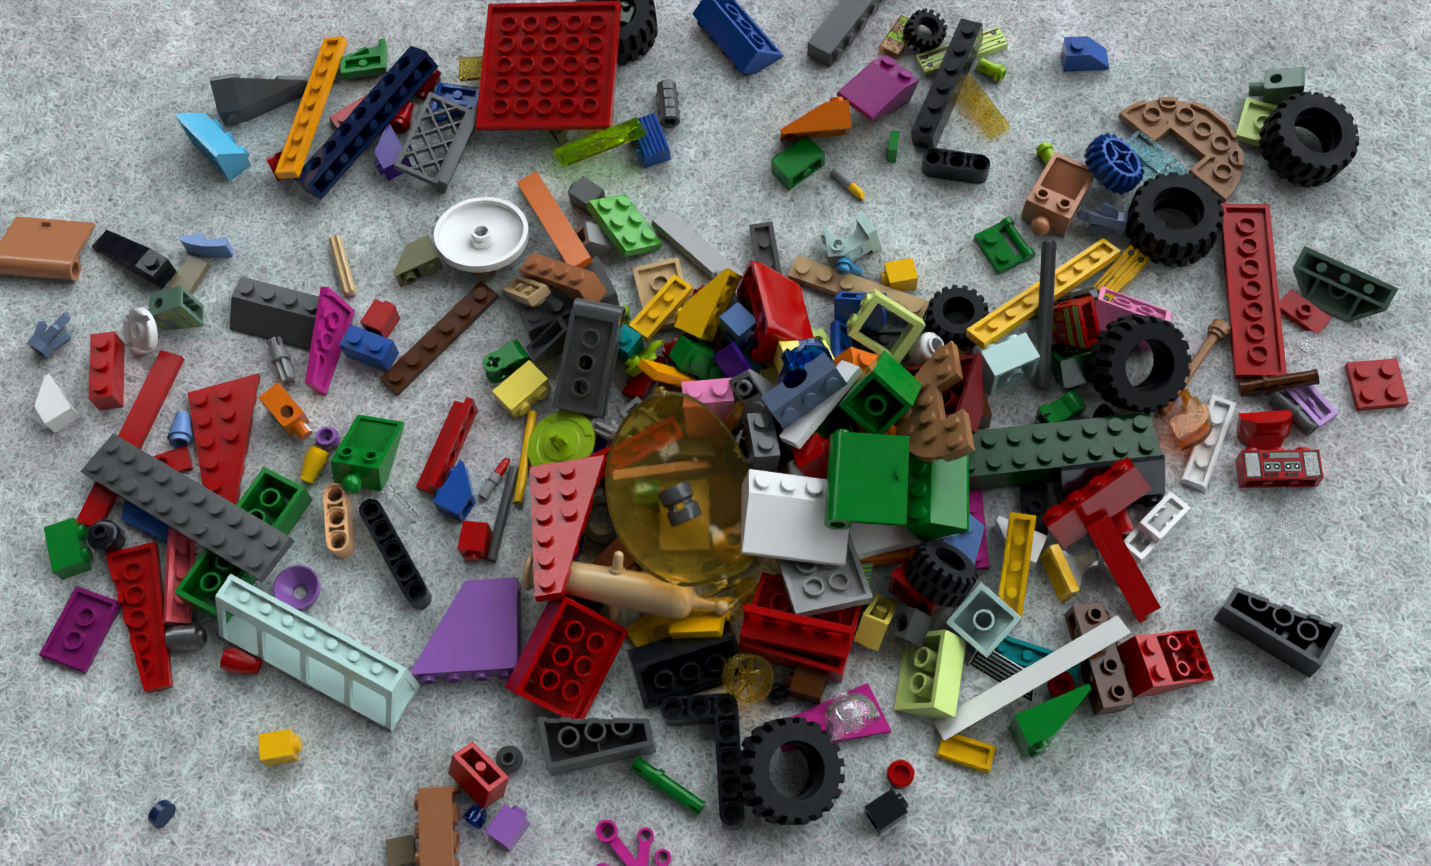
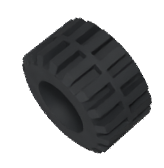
[925,285,989,351]
[905,539,979,607]

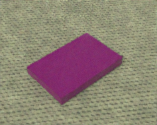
[39,586,121,674]

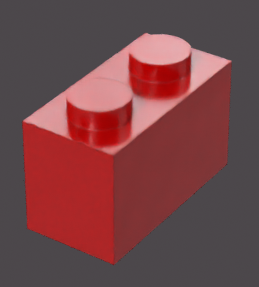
[448,741,509,810]

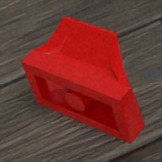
[1236,410,1292,450]

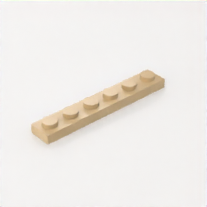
[788,255,929,321]

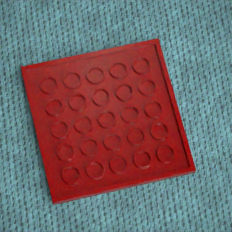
[475,1,622,131]

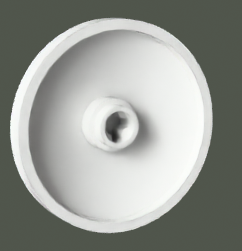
[434,197,529,273]

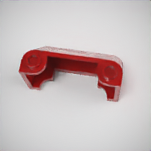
[737,261,814,363]

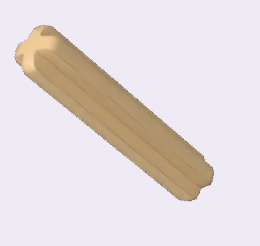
[329,235,356,297]

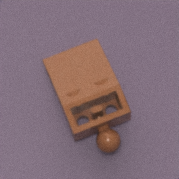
[1021,152,1094,236]

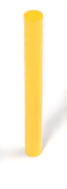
[513,410,538,505]

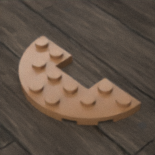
[1118,97,1244,203]
[897,341,975,463]

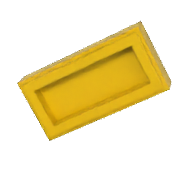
[936,734,997,774]

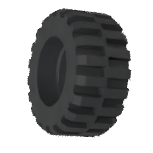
[575,0,658,65]
[1259,92,1359,187]
[1126,172,1224,267]
[1088,314,1192,413]
[734,717,845,825]

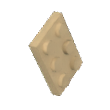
[632,257,689,331]

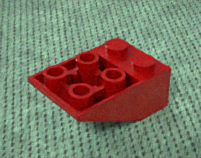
[1117,629,1214,698]

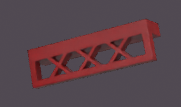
[416,397,478,495]
[1085,514,1161,623]
[740,604,851,661]

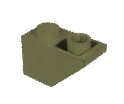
[394,235,443,287]

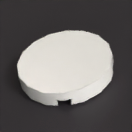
[123,307,158,355]

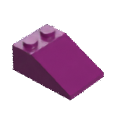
[836,55,919,121]

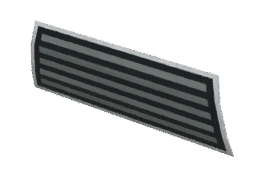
[968,650,1035,702]

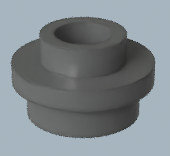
[496,745,523,773]

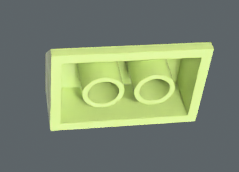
[894,629,966,718]

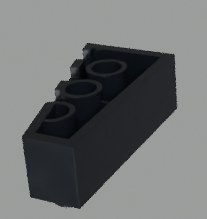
[1213,587,1344,678]

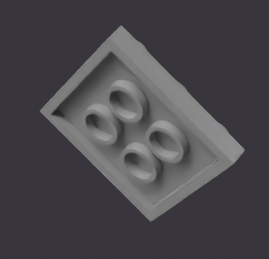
[775,533,873,617]

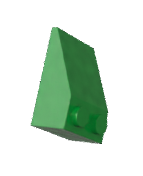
[1008,684,1091,758]

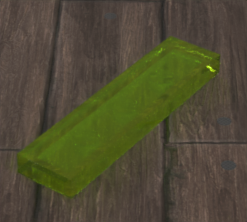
[553,117,647,167]

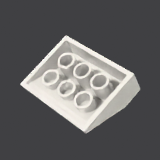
[741,469,849,567]

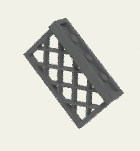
[394,91,477,194]

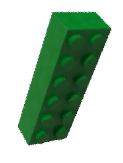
[174,467,313,624]

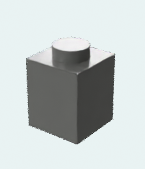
[568,176,606,217]

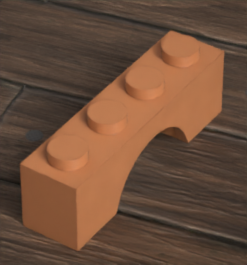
[519,253,608,302]

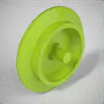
[527,410,595,466]

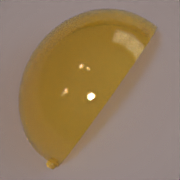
[605,386,756,588]

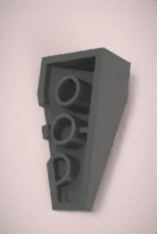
[210,74,308,125]

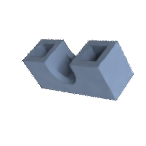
[761,352,847,429]

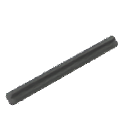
[1035,241,1057,389]

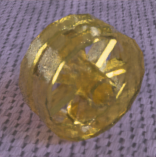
[722,653,774,703]

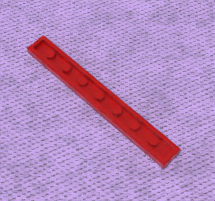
[77,350,185,527]

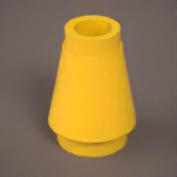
[299,446,329,484]

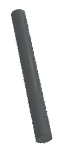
[486,466,519,562]

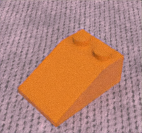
[780,97,851,141]

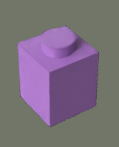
[485,804,530,851]

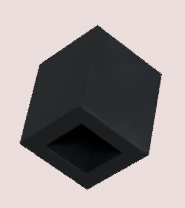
[864,789,909,834]

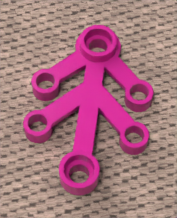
[595,820,671,866]

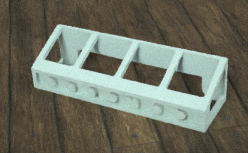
[215,574,421,731]

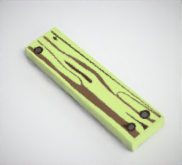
[916,27,1008,77]

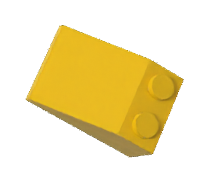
[674,268,742,343]

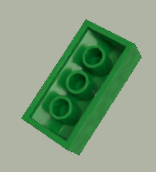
[906,452,969,542]

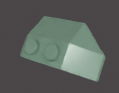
[1293,246,1399,322]

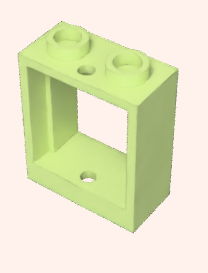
[846,289,926,364]

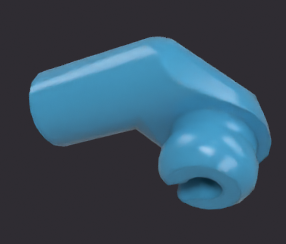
[836,258,862,276]

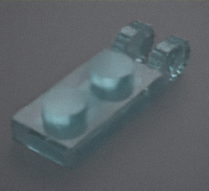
[1125,130,1187,176]

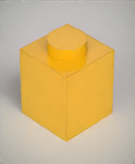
[880,257,918,292]
[258,729,302,766]

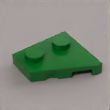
[341,38,387,80]

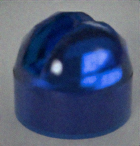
[463,805,487,830]

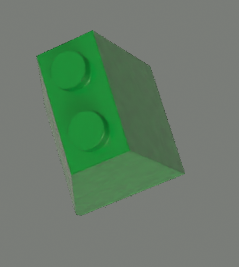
[839,350,922,434]

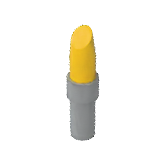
[830,167,865,200]

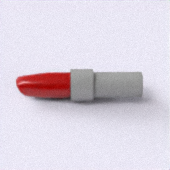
[478,458,510,500]

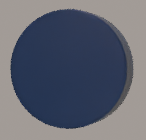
[148,800,176,828]

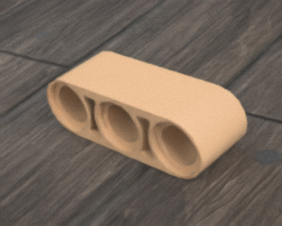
[323,483,355,559]

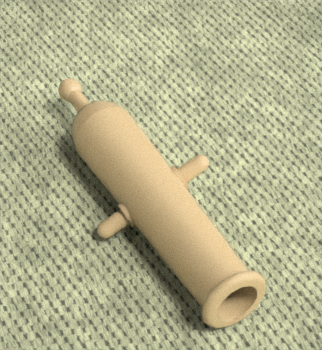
[522,551,729,622]

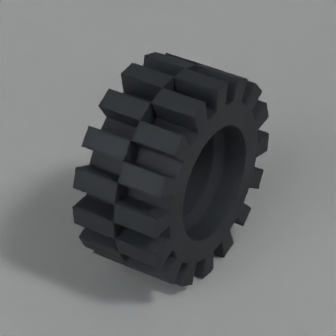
[903,8,947,53]

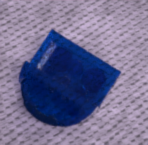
[776,338,834,388]

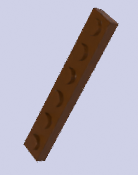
[379,281,499,396]

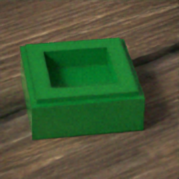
[887,130,900,163]

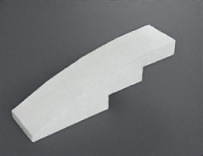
[1100,491,1191,580]

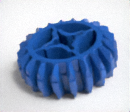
[1084,133,1145,195]

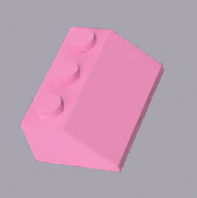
[1095,286,1171,352]

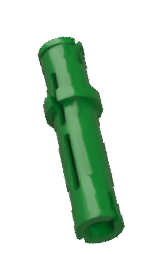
[630,756,706,817]

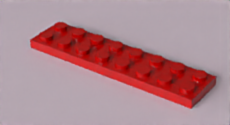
[1220,203,1287,379]

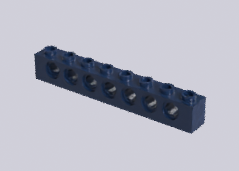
[293,46,438,200]

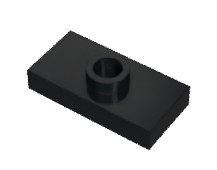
[1020,484,1048,535]

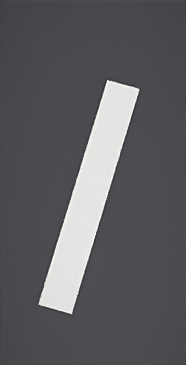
[934,615,1131,741]

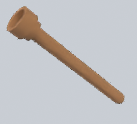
[1158,318,1231,416]

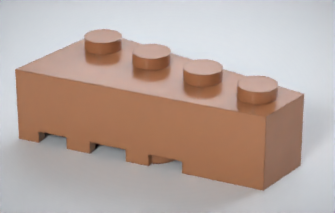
[414,785,461,866]

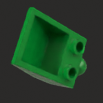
[331,415,404,495]

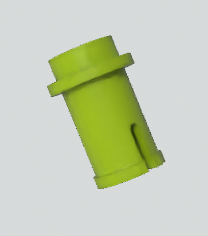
[976,57,1007,82]
[1036,142,1054,165]

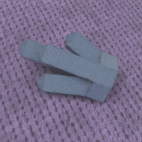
[1077,202,1128,236]
[27,313,71,359]

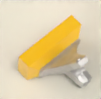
[1039,544,1100,603]

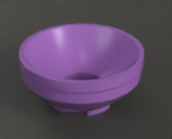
[273,565,321,611]

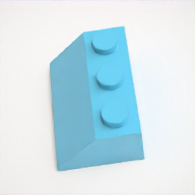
[175,113,251,181]

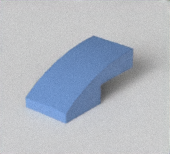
[180,233,233,258]

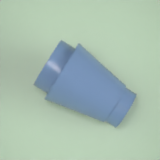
[167,411,193,448]

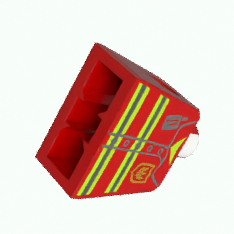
[1052,296,1100,349]

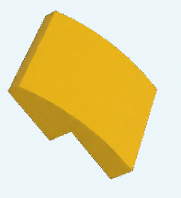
[669,597,733,639]

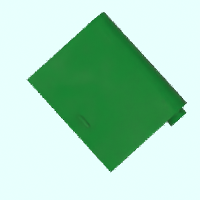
[824,429,910,530]

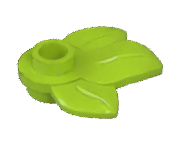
[624,340,665,377]

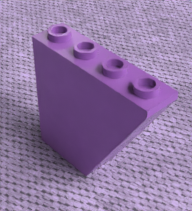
[412,577,521,684]

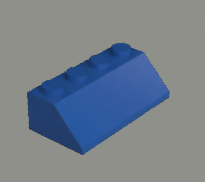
[692,0,784,74]

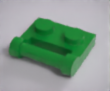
[974,217,1036,275]

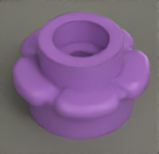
[315,427,340,450]

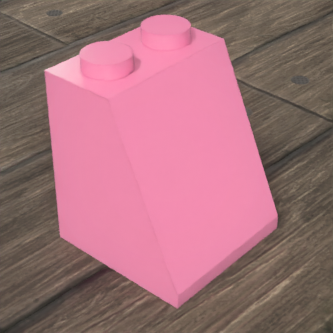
[682,378,736,449]

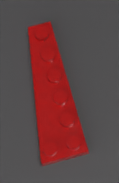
[106,542,174,693]

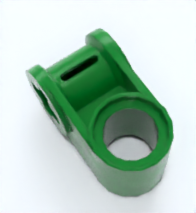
[482,340,531,383]

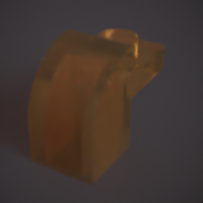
[1168,388,1213,451]

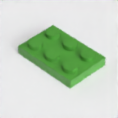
[586,194,663,257]

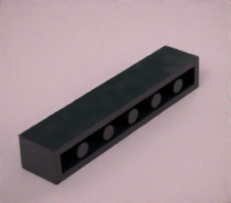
[911,18,983,149]

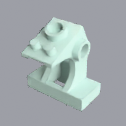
[820,212,882,267]

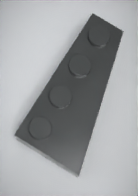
[519,255,620,341]
[537,717,656,776]

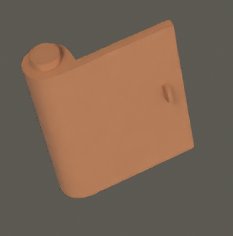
[0,216,95,281]

